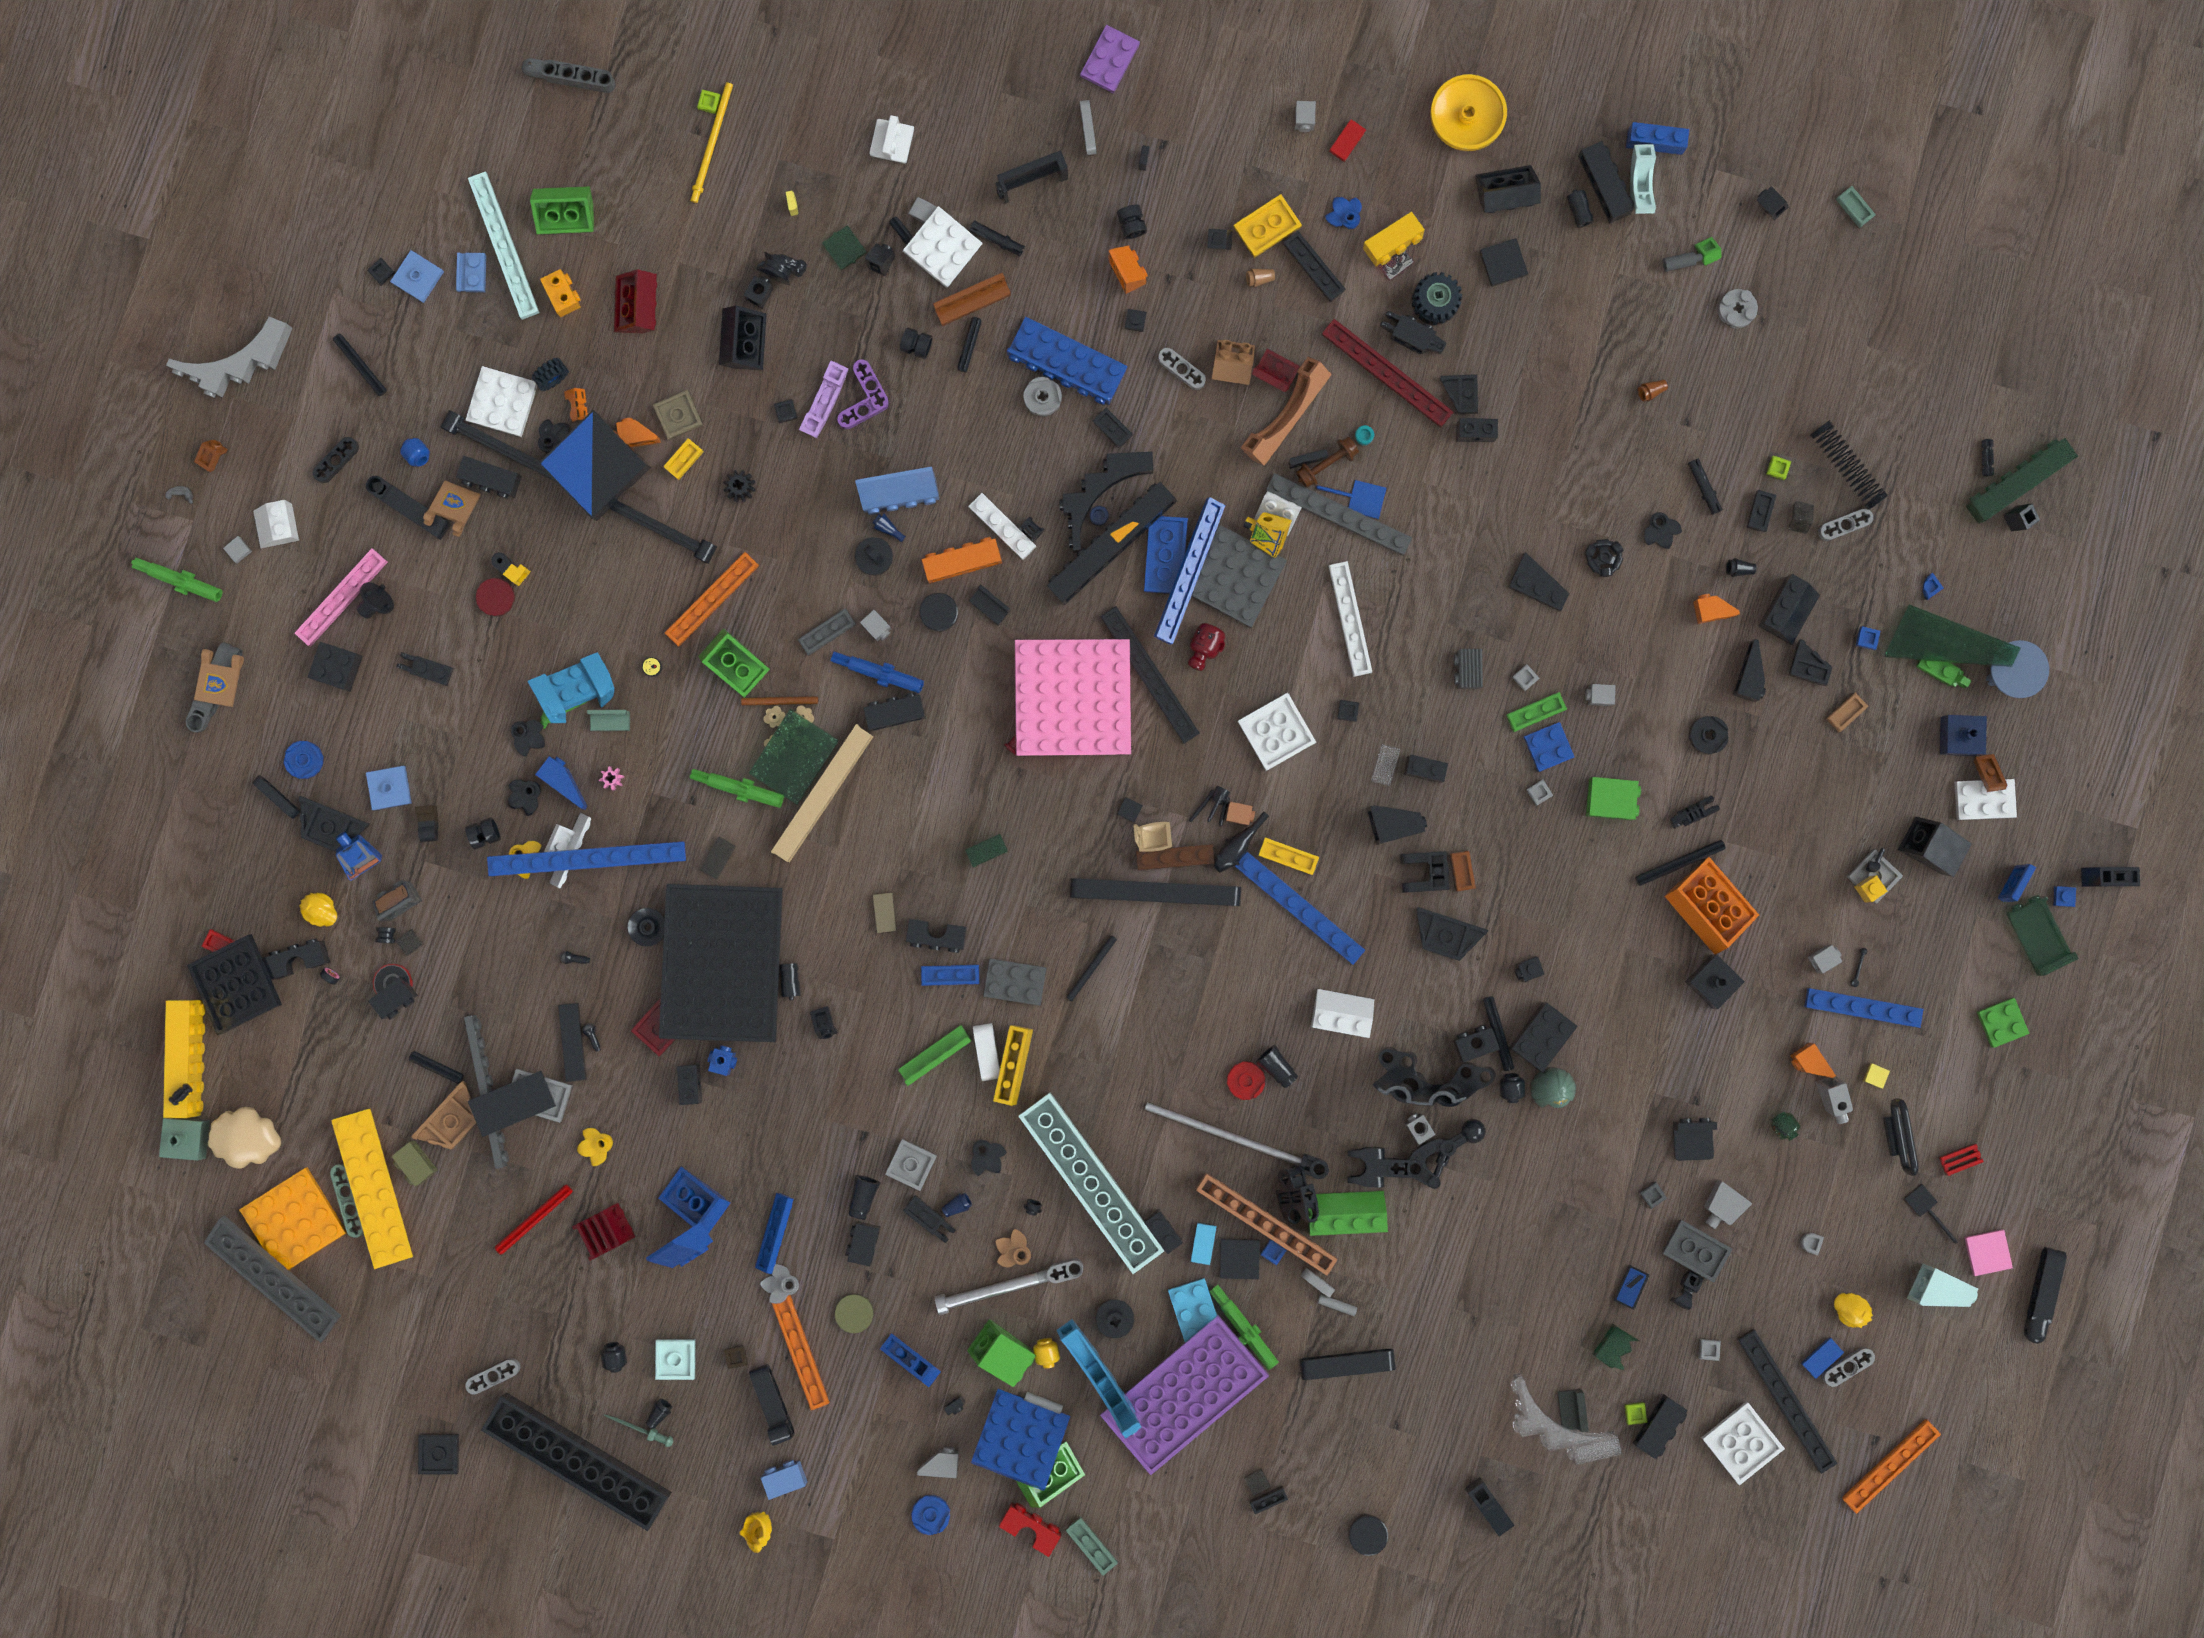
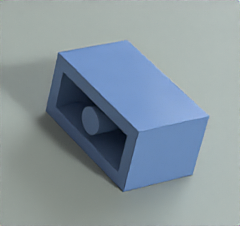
[761,1460,807,1500]

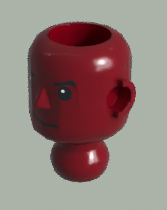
[1188,623,1226,671]

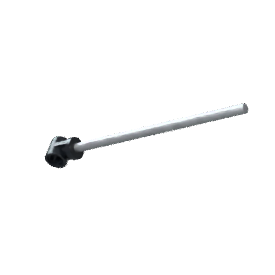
[1145,1102,1329,1179]

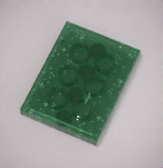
[749,709,839,804]

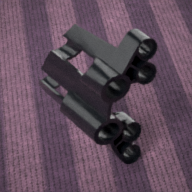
[1373,1047,1496,1107]

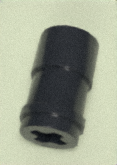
[1567,189,1594,228]
[779,963,801,1000]

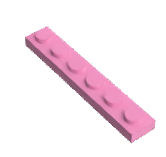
[295,549,388,647]

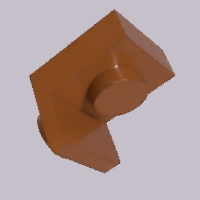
[194,440,228,472]

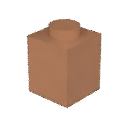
[1225,802,1255,826]

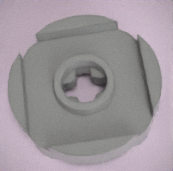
[1718,289,1758,328]
[1024,377,1062,416]

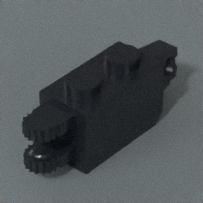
[1380,311,1446,355]

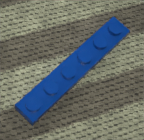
[1804,988,1924,1028]

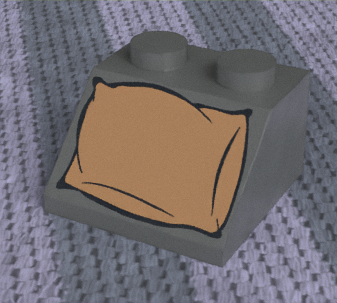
[372,880,422,921]

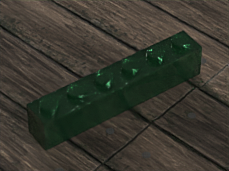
[1966,438,2078,524]

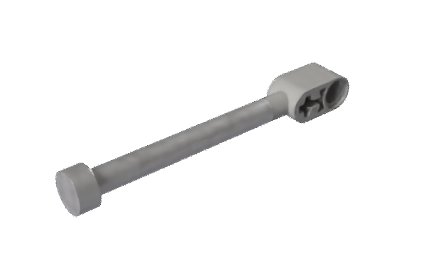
[935,1258,1083,1315]

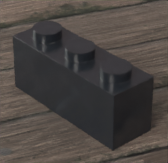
[456,456,522,499]
[864,692,926,732]
[1632,1394,1688,1459]

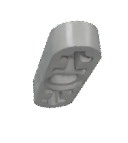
[1080,100,1097,155]
[1158,348,1206,390]
[1818,509,1873,541]
[1822,1347,1875,1387]
[466,1358,520,1394]

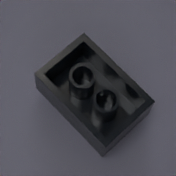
[1509,1002,1578,1072]

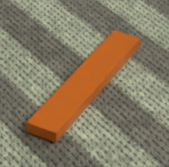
[665,552,759,647]
[772,1295,830,1410]
[1842,1419,1941,1514]

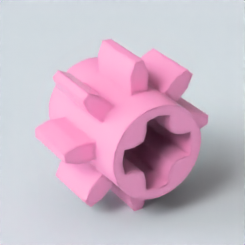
[599,766,624,790]

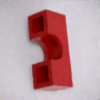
[999,1502,1061,1557]

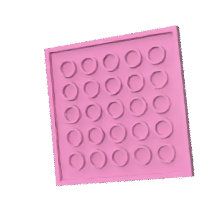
[1014,639,1131,756]

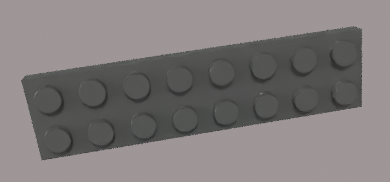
[204,1215,341,1343]

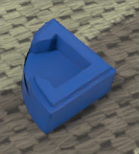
[1923,573,1943,600]

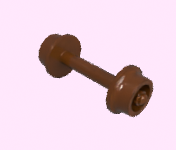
[1296,437,1359,488]

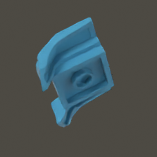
[528,652,614,723]

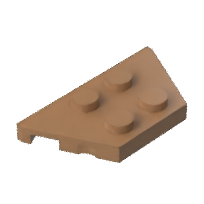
[411,1081,477,1149]

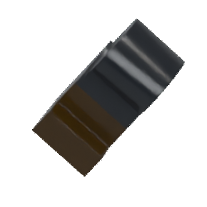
[415,805,439,842]

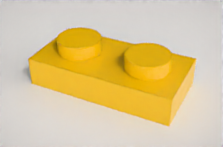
[663,438,704,480]

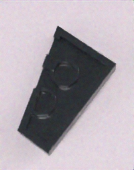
[1508,552,1569,611]

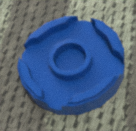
[284,741,323,779]
[911,1495,950,1535]

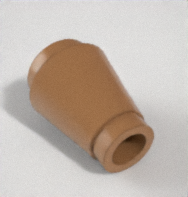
[1246,269,1275,288]

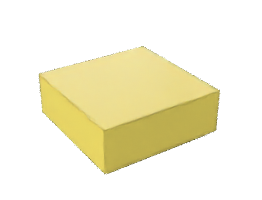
[786,191,798,216]
[1863,1063,1890,1089]

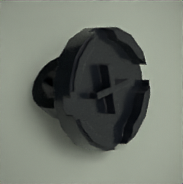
[855,537,893,575]

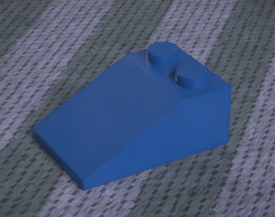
[658,1167,730,1234]

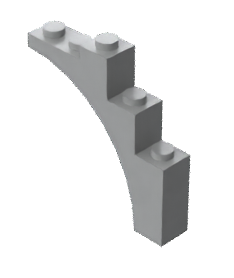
[166,317,292,398]

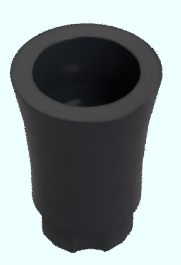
[1255,1045,1298,1088]
[849,1175,881,1220]

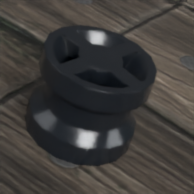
[375,927,396,943]

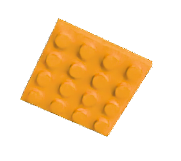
[239,1167,347,1270]

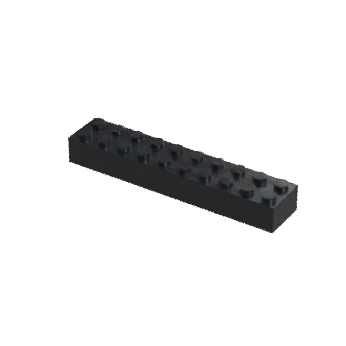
[481,1392,672,1531]

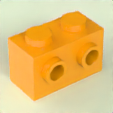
[540,269,581,317]

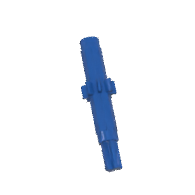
[831,652,924,693]

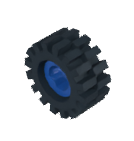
[532,358,569,391]

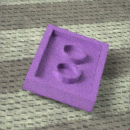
[1080,25,1140,94]

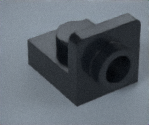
[1514,956,1545,983]
[810,1006,838,1039]

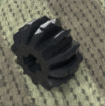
[723,470,756,503]

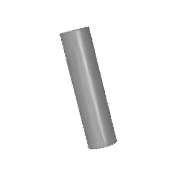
[1318,1294,1357,1316]
[1024,1392,1063,1414]

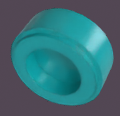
[1355,425,1374,445]

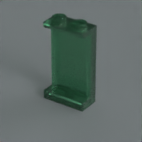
[2006,895,2079,976]

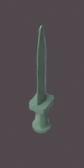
[604,1414,673,1447]

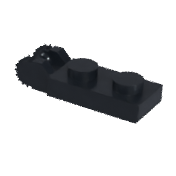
[396,652,454,686]
[903,1195,956,1243]

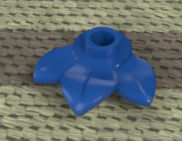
[1325,197,1362,229]

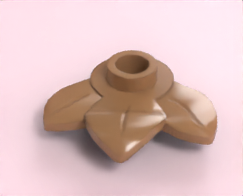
[996,1229,1031,1268]

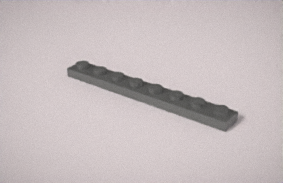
[1266,473,1412,556]
[464,1015,509,1169]

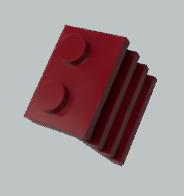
[1252,348,1301,392]
[572,1203,635,1261]

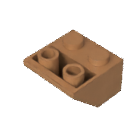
[1212,340,1255,385]

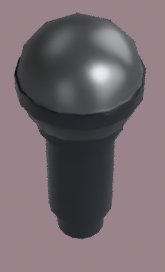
[560,951,590,964]
[582,1023,601,1052]

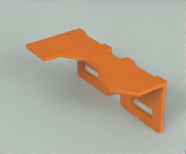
[564,388,588,422]

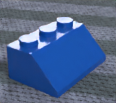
[646,1222,713,1268]

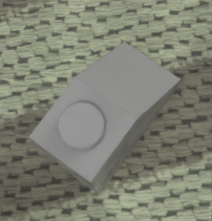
[917,1447,959,1478]

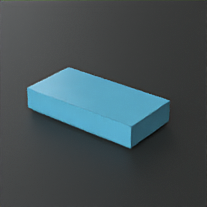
[1191,1223,1216,1265]

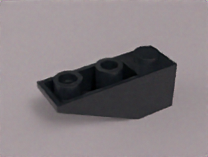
[1464,1477,1515,1537]

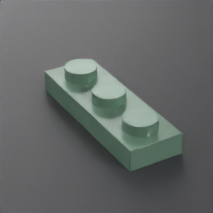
[1066,1516,1118,1576]

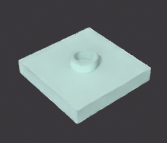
[655,1339,695,1380]

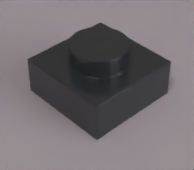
[1125,309,1147,332]
[944,1395,965,1415]

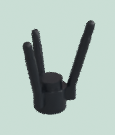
[1189,786,1230,826]

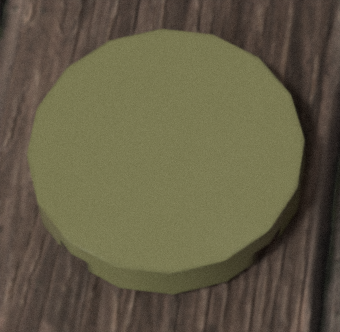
[835,1294,874,1333]

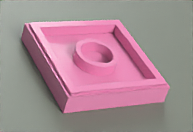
[1964,1229,2013,1276]

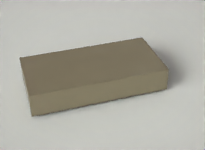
[873,893,897,933]

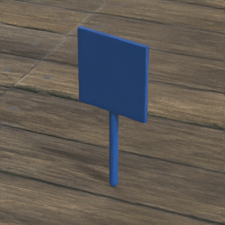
[1316,480,1386,519]

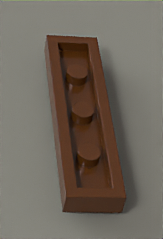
[1136,844,1214,870]

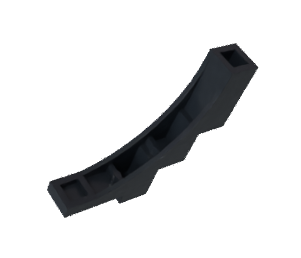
[1059,451,1153,553]

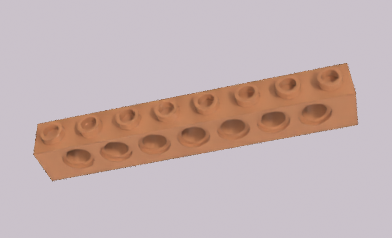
[1195,1172,1338,1276]

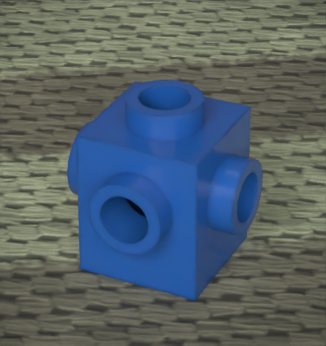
[708,1045,737,1076]

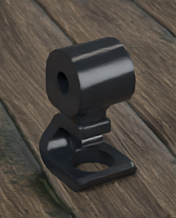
[1670,1270,1703,1310]

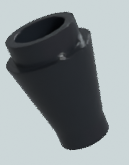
[1726,558,1757,577]
[646,1399,672,1429]

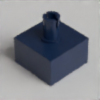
[1940,715,1987,756]

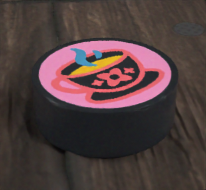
[320,967,340,985]

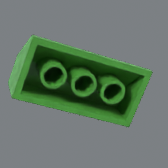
[1308,1191,1388,1236]

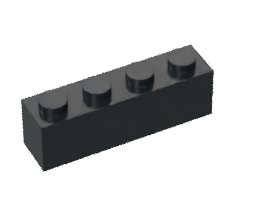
[1578,141,1634,224]

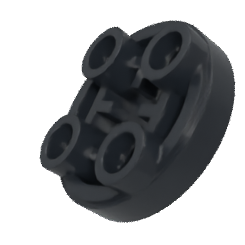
[920,593,958,632]
[1348,1514,1388,1556]

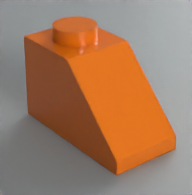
[616,418,661,448]
[1693,594,1740,624]
[1790,1043,1836,1078]

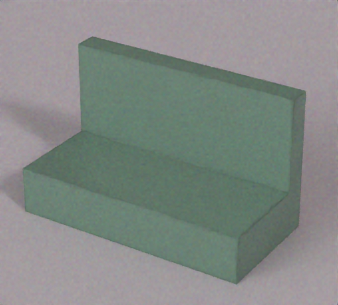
[587,710,630,731]

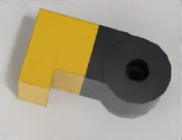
[491,552,531,586]

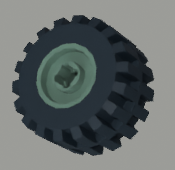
[1412,272,1462,325]

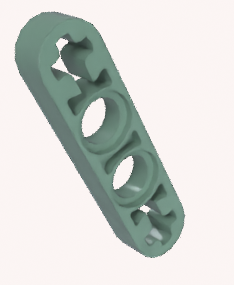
[330,1164,364,1238]

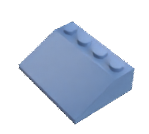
[855,467,940,515]

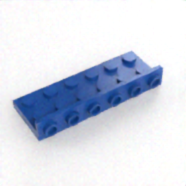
[1007,316,1128,405]

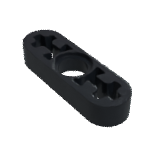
[313,437,359,483]
[252,775,301,819]

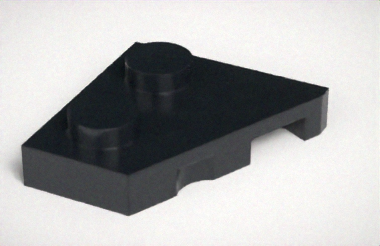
[1440,374,1478,414]

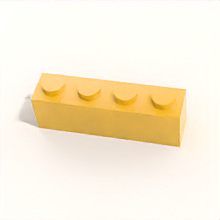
[993,1025,1033,1106]

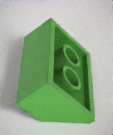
[530,187,594,234]

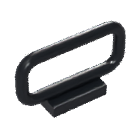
[1883,1098,1919,1176]

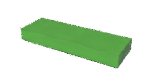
[1506,692,1567,732]

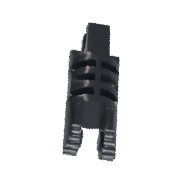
[1670,795,1721,829]

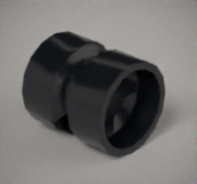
[1117,204,1147,239]
[899,327,933,359]
[465,817,501,850]

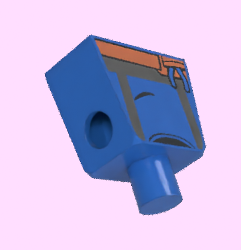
[335,832,382,881]

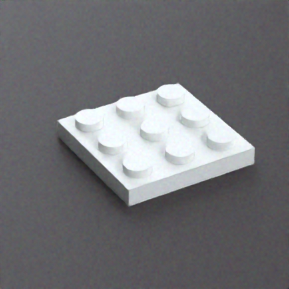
[903,206,983,288]
[466,366,537,438]
[1238,693,1316,771]
[1701,1401,1785,1485]

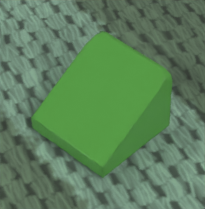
[1695,237,1721,265]

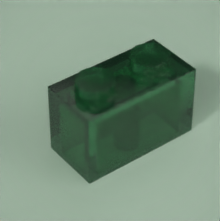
[965,834,1009,868]

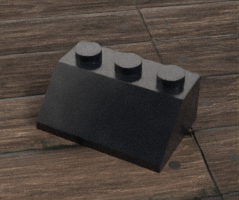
[1475,165,1541,213]
[719,305,767,370]
[1759,574,1820,645]

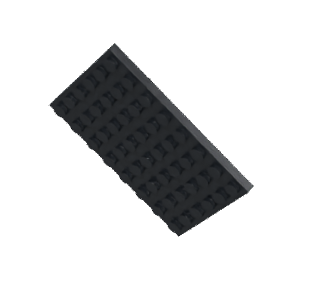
[659,884,783,1042]

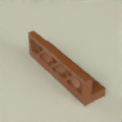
[933,272,1011,326]

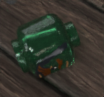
[1771,1111,1801,1141]

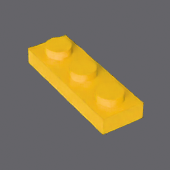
[1258,838,1319,875]

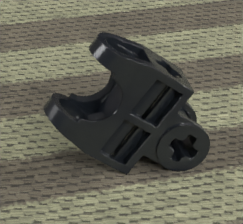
[1276,1165,1319,1224]

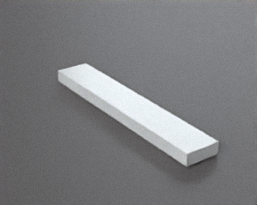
[1328,561,1372,677]

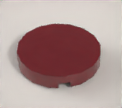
[476,578,515,617]

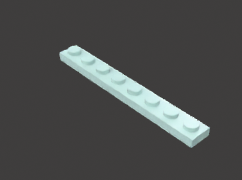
[468,171,540,320]

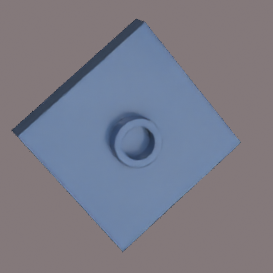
[390,250,444,303]
[366,766,412,811]

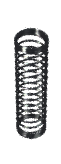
[1810,420,1888,510]

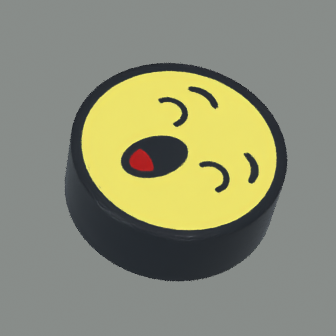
[642,657,662,677]

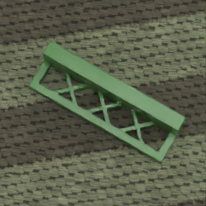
[898,1025,972,1086]

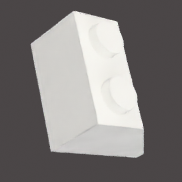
[253,500,299,548]

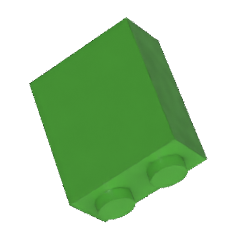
[1586,777,1641,821]

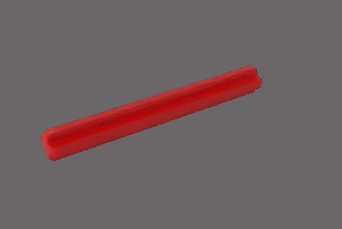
[495,1185,573,1255]

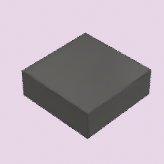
[1639,1182,1667,1209]

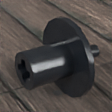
[356,582,394,619]
[1096,1299,1134,1338]

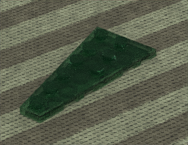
[1884,604,2021,667]

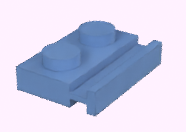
[456,253,486,292]

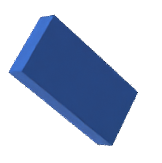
[1801,1337,1844,1379]

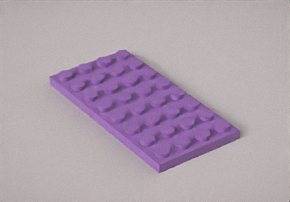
[1100,1315,1269,1475]

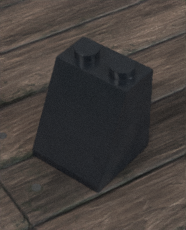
[1366,805,1427,845]
[1898,817,1972,877]

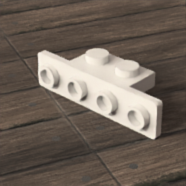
[544,813,591,888]

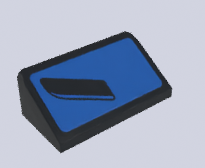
[1614,1265,1650,1310]

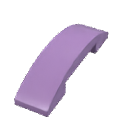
[799,361,848,438]

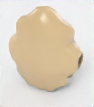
[208,1107,281,1168]

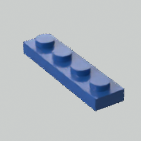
[755,1193,794,1274]

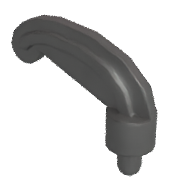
[166,486,193,504]

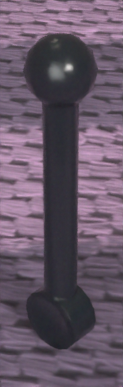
[1851,948,1868,987]

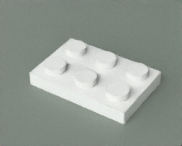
[1954,779,2017,820]

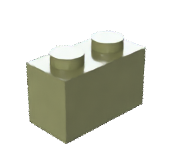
[391,1140,438,1187]

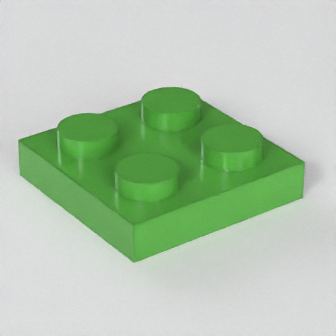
[1977,998,2030,1048]

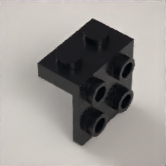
[1673,1117,1717,1161]

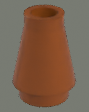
[1638,379,1668,401]

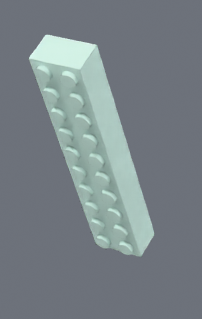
[1019,1092,1164,1274]

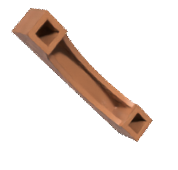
[1241,357,1332,466]

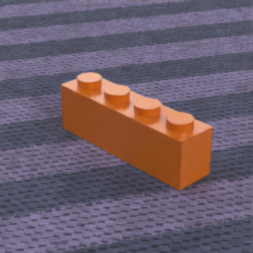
[922,537,1002,584]

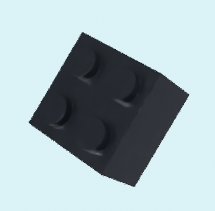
[307,642,363,692]

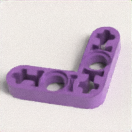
[837,360,889,429]

